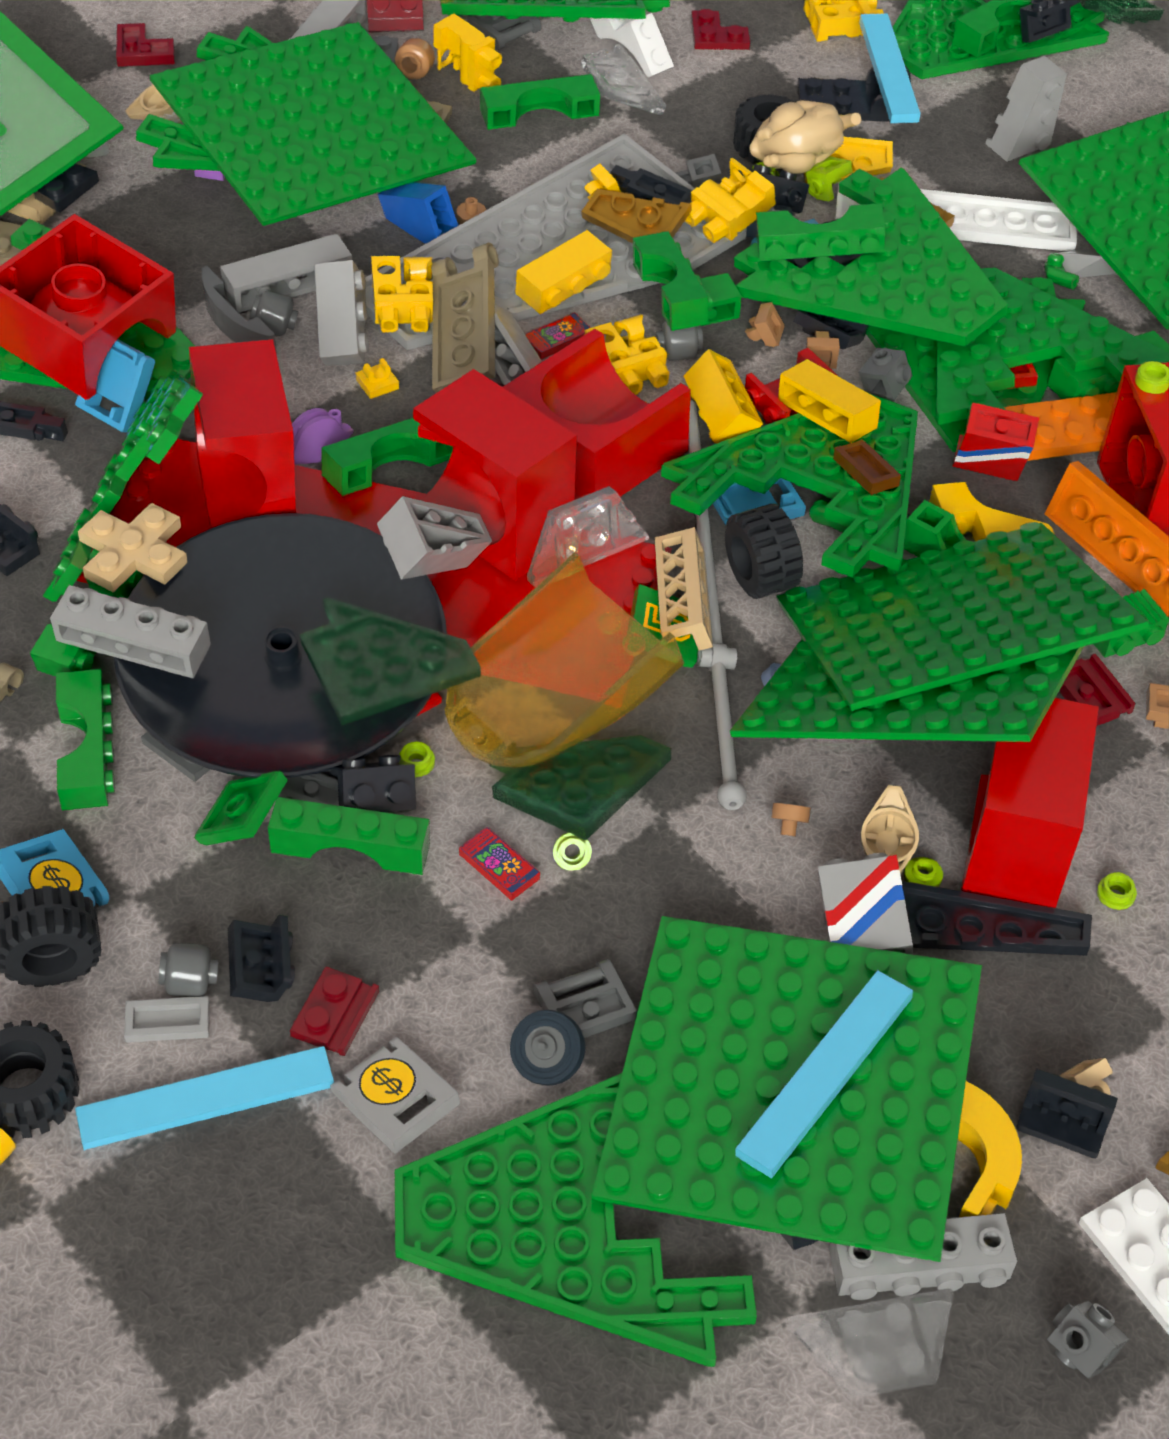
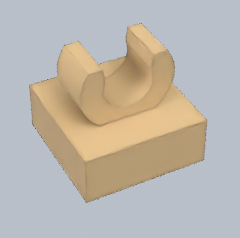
[1059,1058,1113,1095]

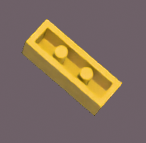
[515,230,612,314]
[683,349,763,444]
[778,359,881,443]

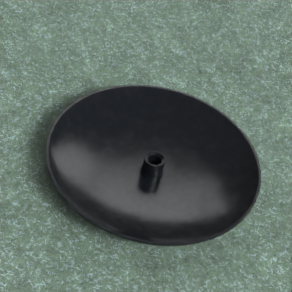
[114,513,447,778]

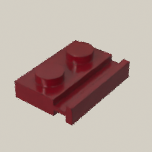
[367,0,424,32]
[1059,653,1136,726]
[290,966,379,1057]

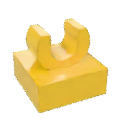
[584,163,620,200]
[355,358,399,399]

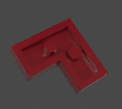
[691,9,750,50]
[116,23,175,67]

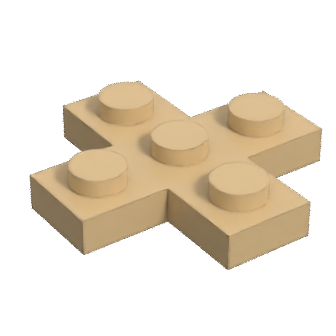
[78,503,187,592]

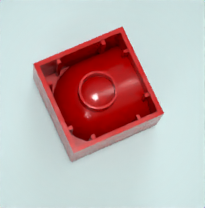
[0,214,176,400]
[503,329,691,514]
[189,339,296,529]
[1097,362,1169,536]
[413,369,577,581]
[961,698,1099,908]

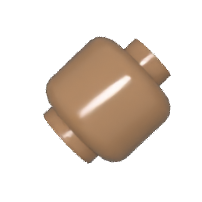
[394,38,435,79]

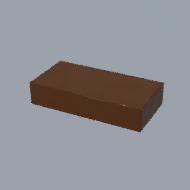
[833,440,901,495]

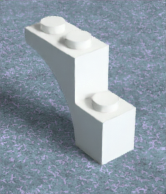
[590,13,674,77]

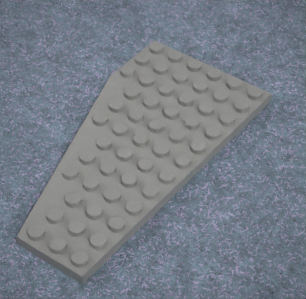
[365,133,747,350]

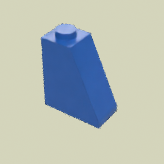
[378,182,458,244]

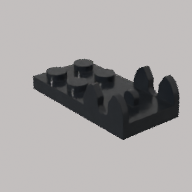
[798,66,911,122]

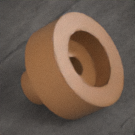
[456,197,486,224]
[771,803,811,837]

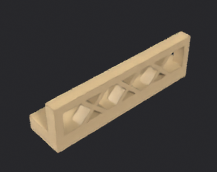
[655,527,713,651]

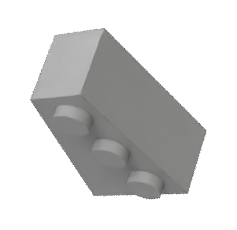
[985,56,1067,162]
[314,260,369,366]
[377,496,492,580]

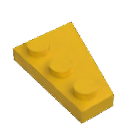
[804,137,893,183]

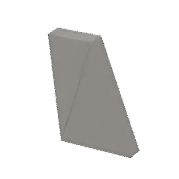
[1059,249,1117,278]

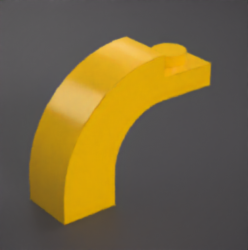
[958,1081,1022,1218]

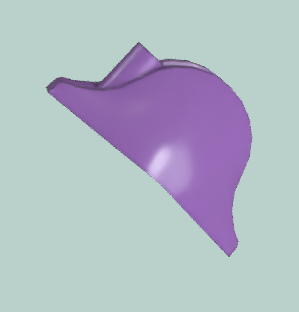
[292,408,354,465]

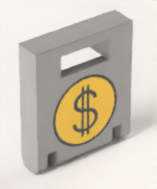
[330,1037,460,1154]

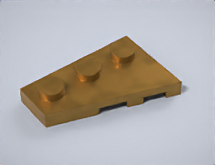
[581,189,692,243]

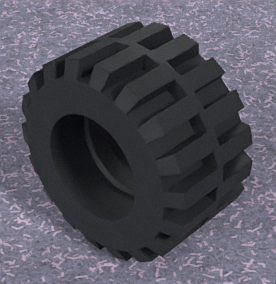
[733,94,797,164]
[725,503,803,599]
[0,886,102,987]
[0,1020,79,1139]

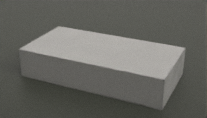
[124,996,209,1043]

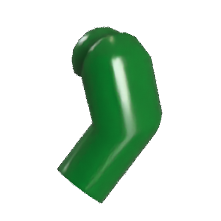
[1044,253,1079,290]
[809,500,848,533]

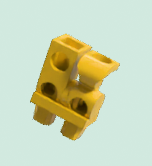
[803,0,884,42]
[433,13,502,92]
[685,158,775,244]
[371,256,433,332]
[585,314,669,395]

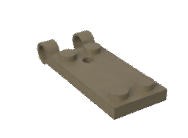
[431,243,499,393]

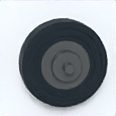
[510,1010,585,1086]

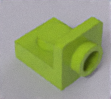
[806,156,853,202]

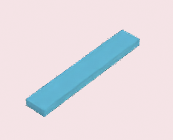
[859,14,921,123]
[736,970,913,1179]
[75,1046,334,1150]

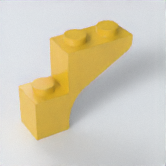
[929,482,1054,541]

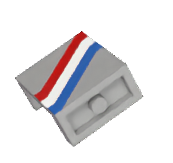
[818,853,913,954]

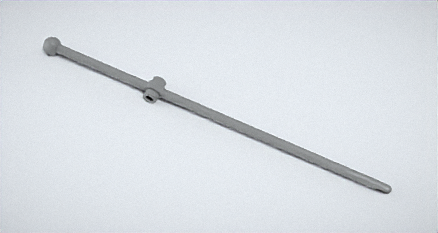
[688,400,747,810]

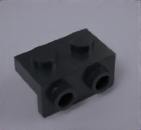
[1020,0,1080,43]
[741,164,810,213]
[793,310,869,350]
[0,504,40,576]
[331,755,416,812]
[228,915,295,1002]
[1016,1068,1118,1159]

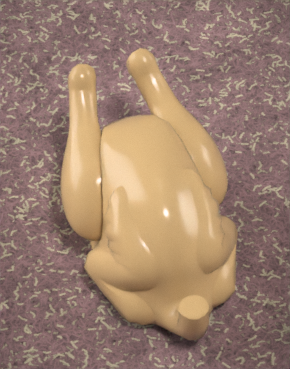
[749,100,861,174]

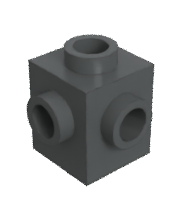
[858,348,913,401]
[1047,1301,1129,1379]

